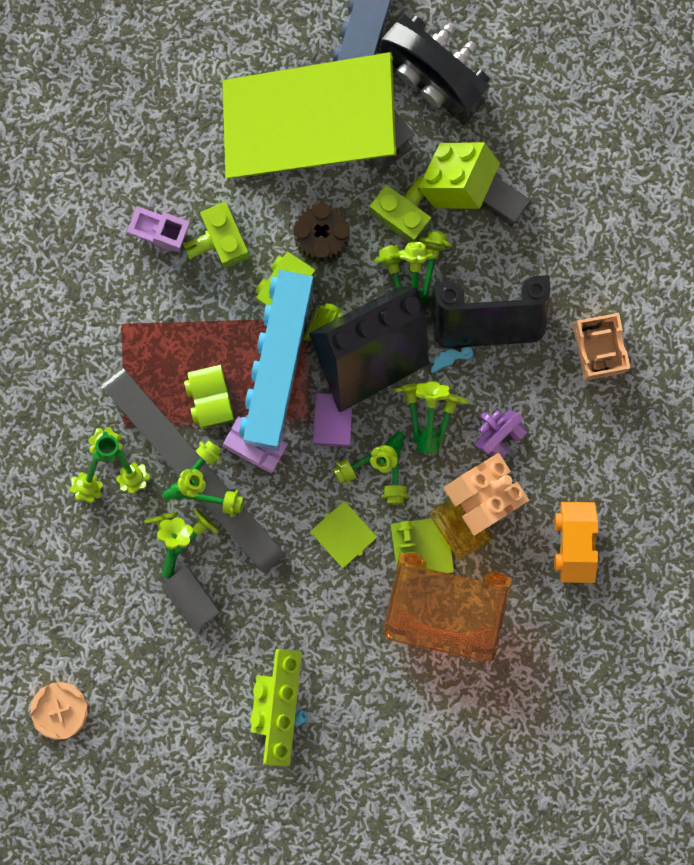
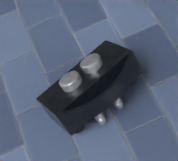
[381,14,490,125]

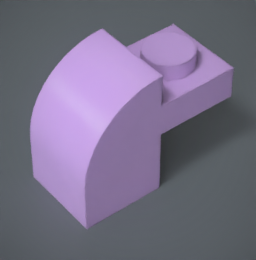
[127,206,190,252]

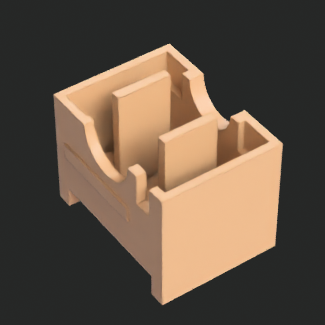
[572,313,630,381]

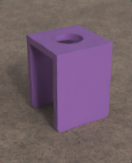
[313,393,352,448]

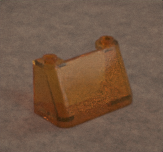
[382,553,512,662]

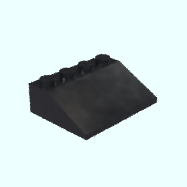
[309,287,429,412]

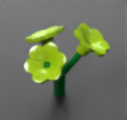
[144,508,220,578]

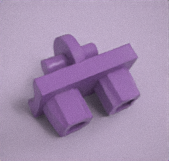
[474,409,528,458]

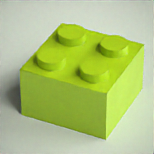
[419,142,500,209]

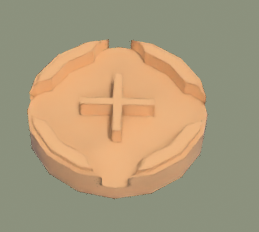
[30,682,88,740]

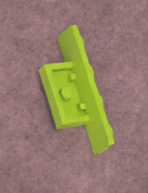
[250,649,302,766]

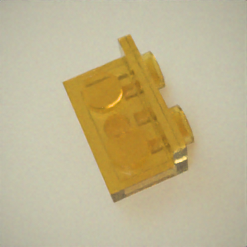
[429,499,493,561]

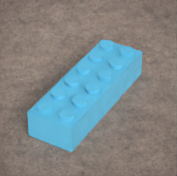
[239,270,313,452]

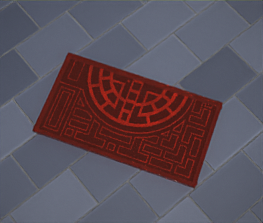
[121,319,309,425]

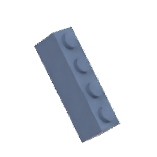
[332,0,392,62]

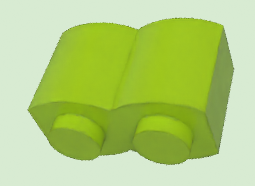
[184,365,235,430]

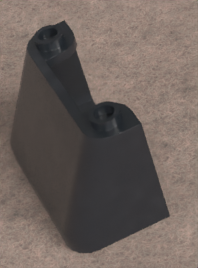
[431,275,551,348]

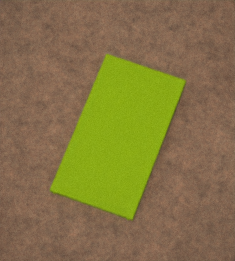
[222,52,397,179]

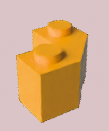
[554,502,598,583]

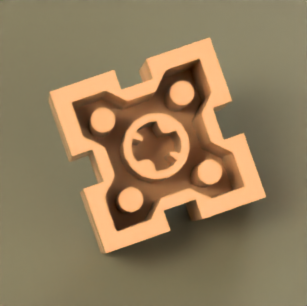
[443,453,530,536]

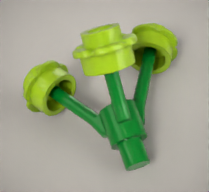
[332,431,409,505]
[163,440,244,517]

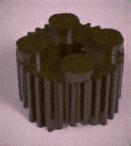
[294,203,350,264]

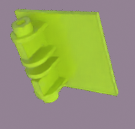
[391,516,454,580]

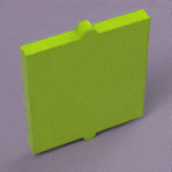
[310,501,377,568]

